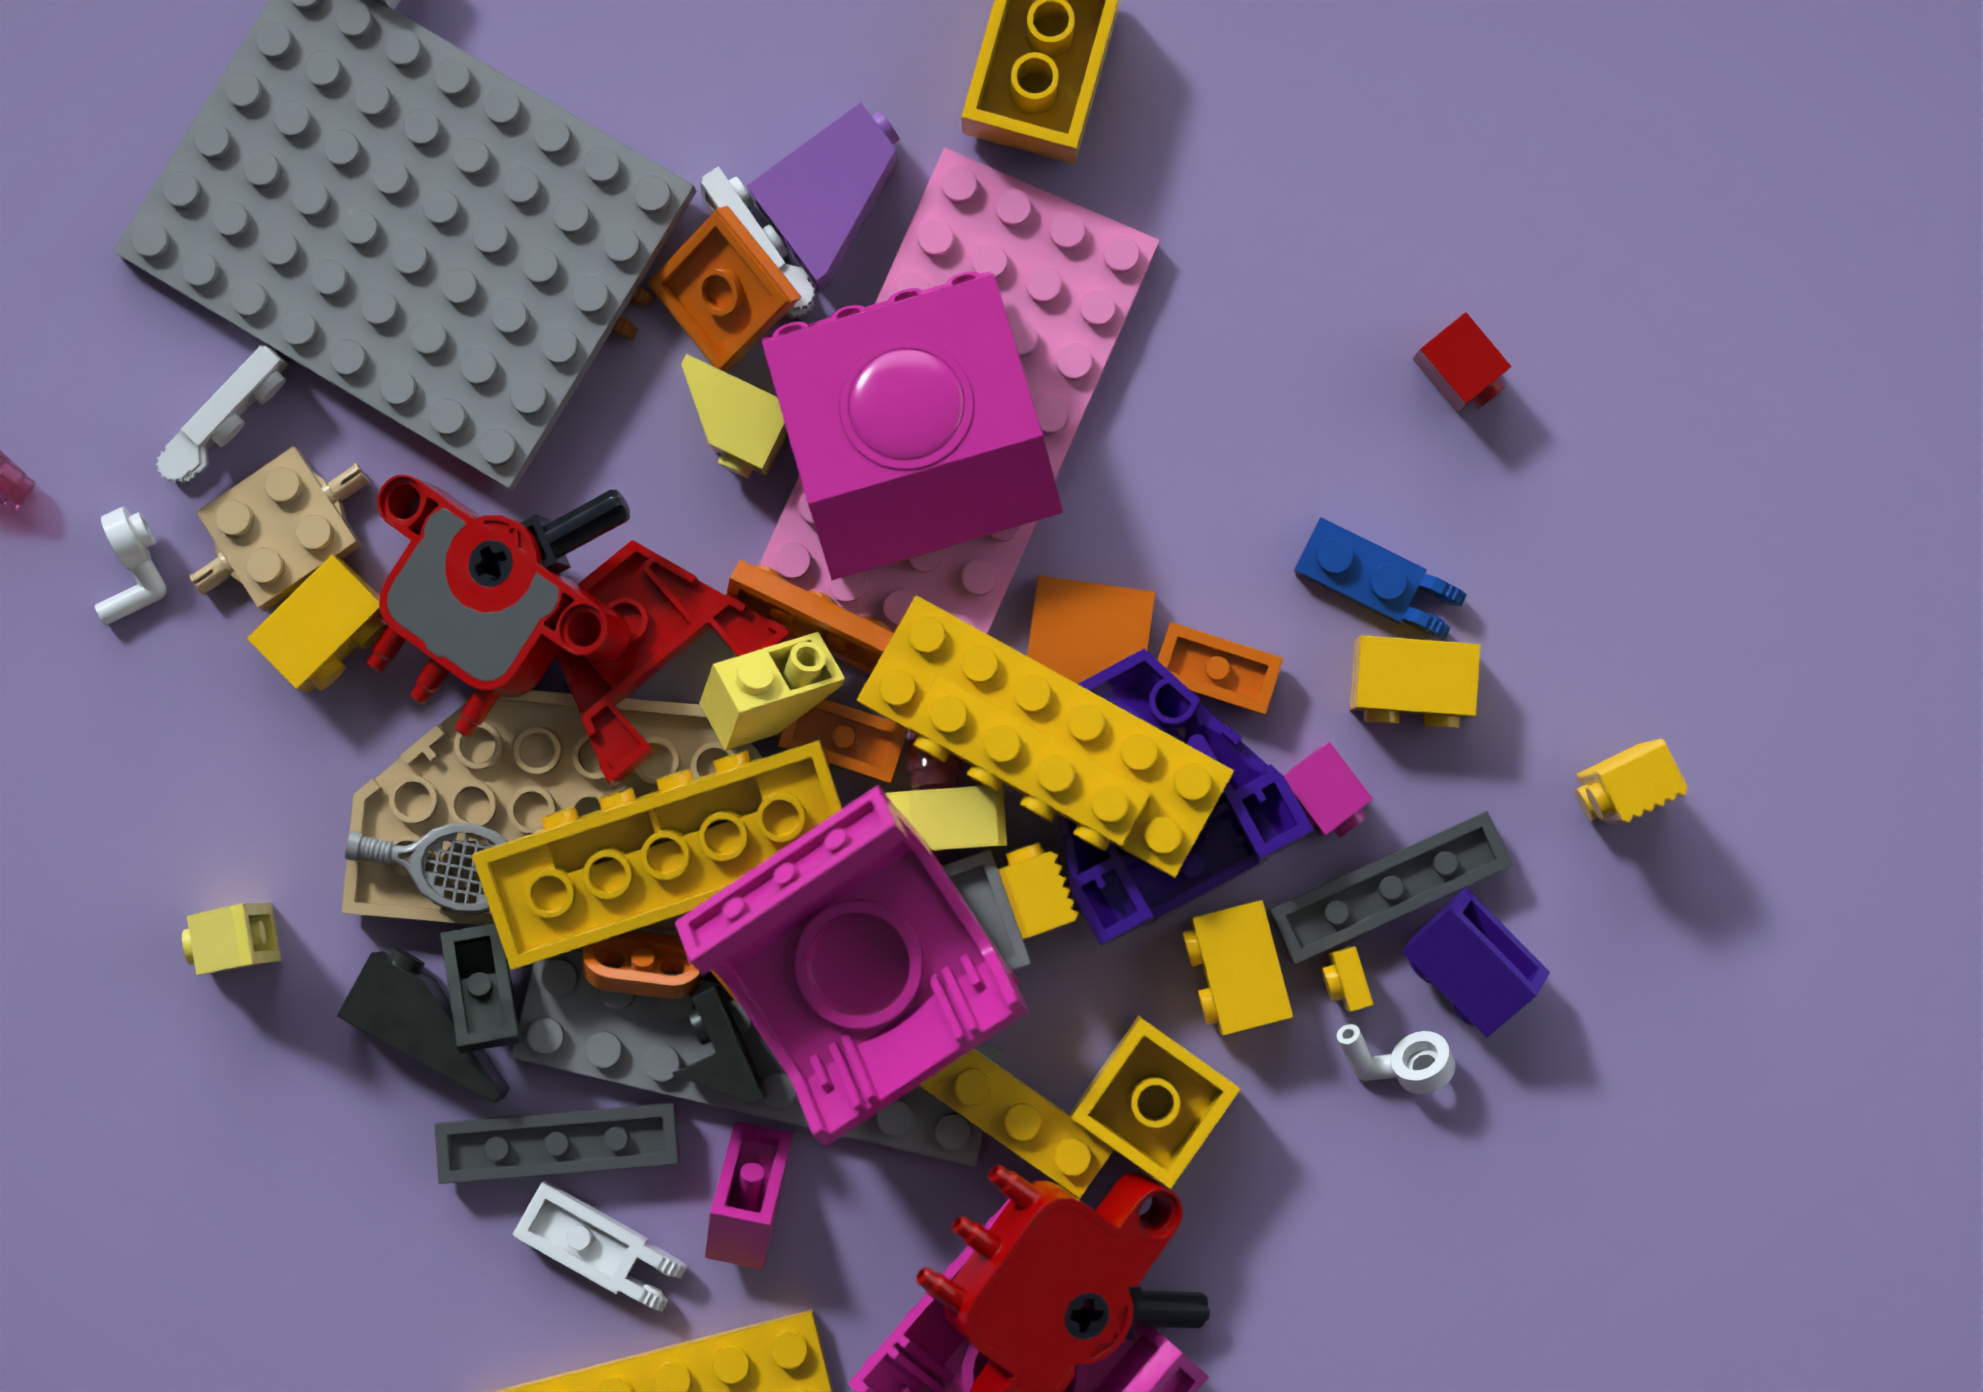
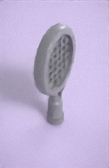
[345,823,509,913]

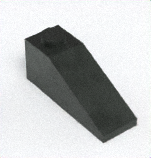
[337,947,510,1103]

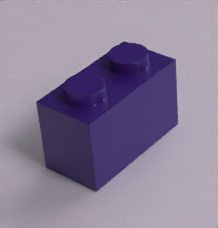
[1402,887,1550,1038]

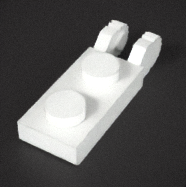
[700,166,815,320]
[156,346,290,484]
[512,1180,687,1312]

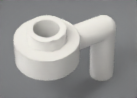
[95,506,167,626]
[1337,1024,1455,1094]

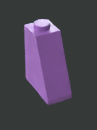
[746,102,900,291]

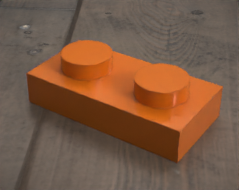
[1157,622,1283,716]
[778,699,909,784]

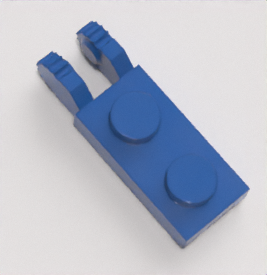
[1293,517,1467,640]

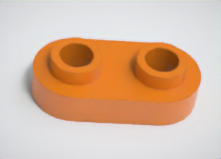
[582,931,702,999]

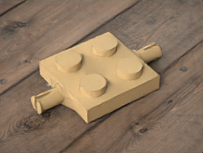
[189,446,371,611]

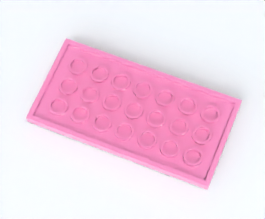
[759,147,1160,634]

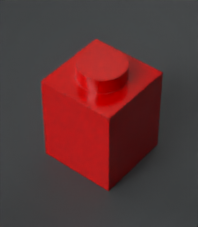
[1413,312,1512,413]

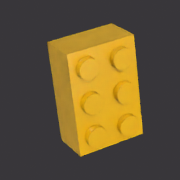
[961,0,1121,165]

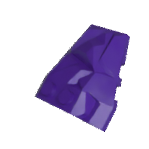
[1058,648,1314,946]

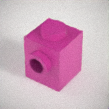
[1283,742,1373,838]

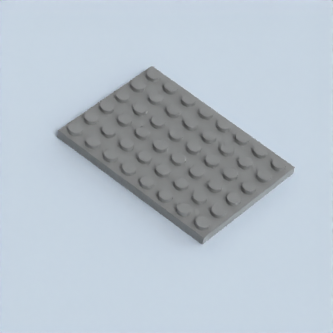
[113,0,697,492]

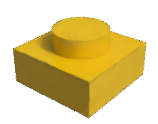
[1322,946,1374,1012]

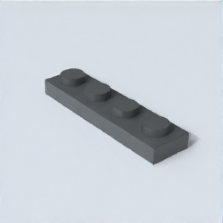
[1268,811,1513,964]
[434,1102,680,1184]

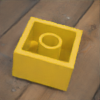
[1070,1015,1240,1189]

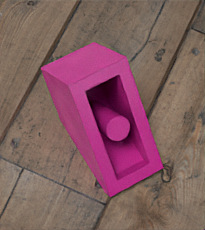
[705,1121,793,1270]

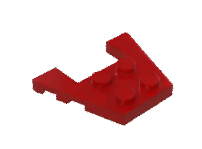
[556,540,791,787]

